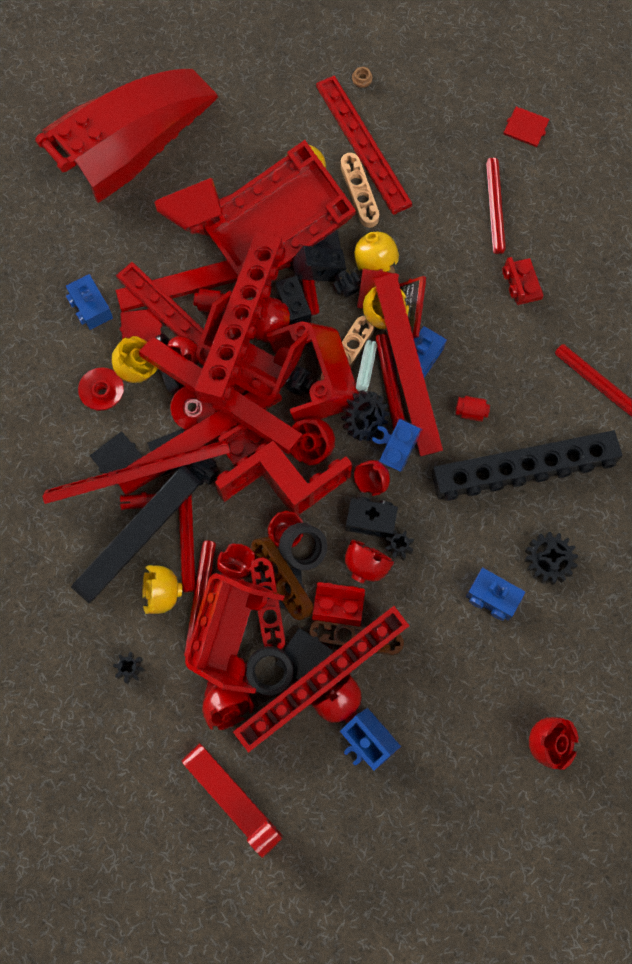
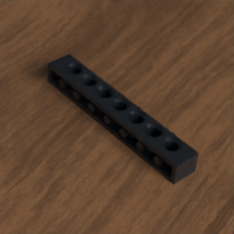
[431,430,623,501]

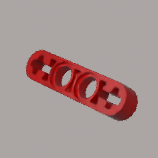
[251,557,285,649]

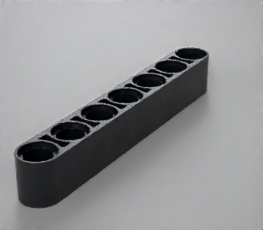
[71,465,202,604]

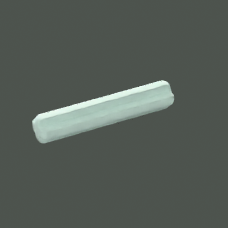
[356,340,377,391]

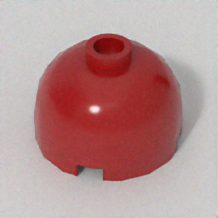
[245,297,290,343]
[291,417,335,465]
[345,539,394,584]
[311,674,362,723]
[202,685,254,730]
[529,717,579,770]

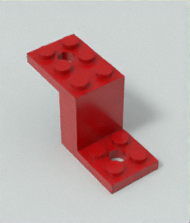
[215,441,352,516]

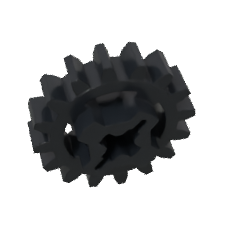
[341,390,390,441]
[524,532,578,585]

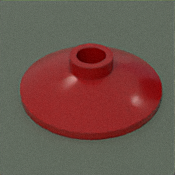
[78,367,124,411]
[170,387,216,430]

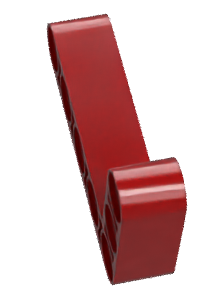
[181,743,284,858]

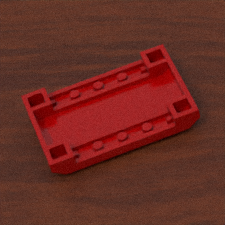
[204,140,356,280]

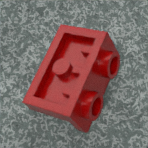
[502,257,544,305]
[218,423,270,467]
[312,582,365,627]

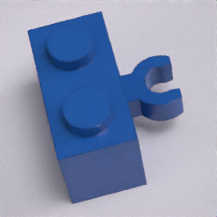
[66,274,113,330]
[413,326,447,378]
[372,419,422,472]
[466,568,525,621]
[340,708,401,771]

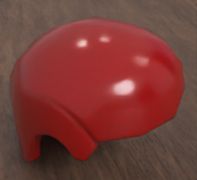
[167,336,198,365]
[354,460,390,496]
[268,510,303,548]
[217,544,255,579]

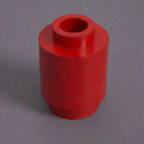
[194,289,224,312]
[455,396,490,422]

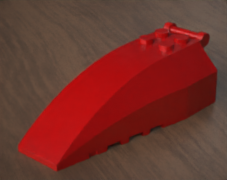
[35,69,218,203]

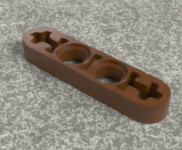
[251,537,313,620]
[310,620,404,656]

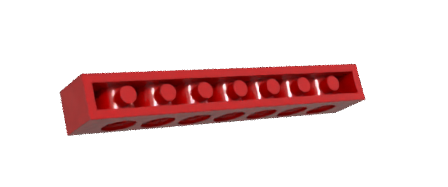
[195,232,286,408]
[233,606,410,753]

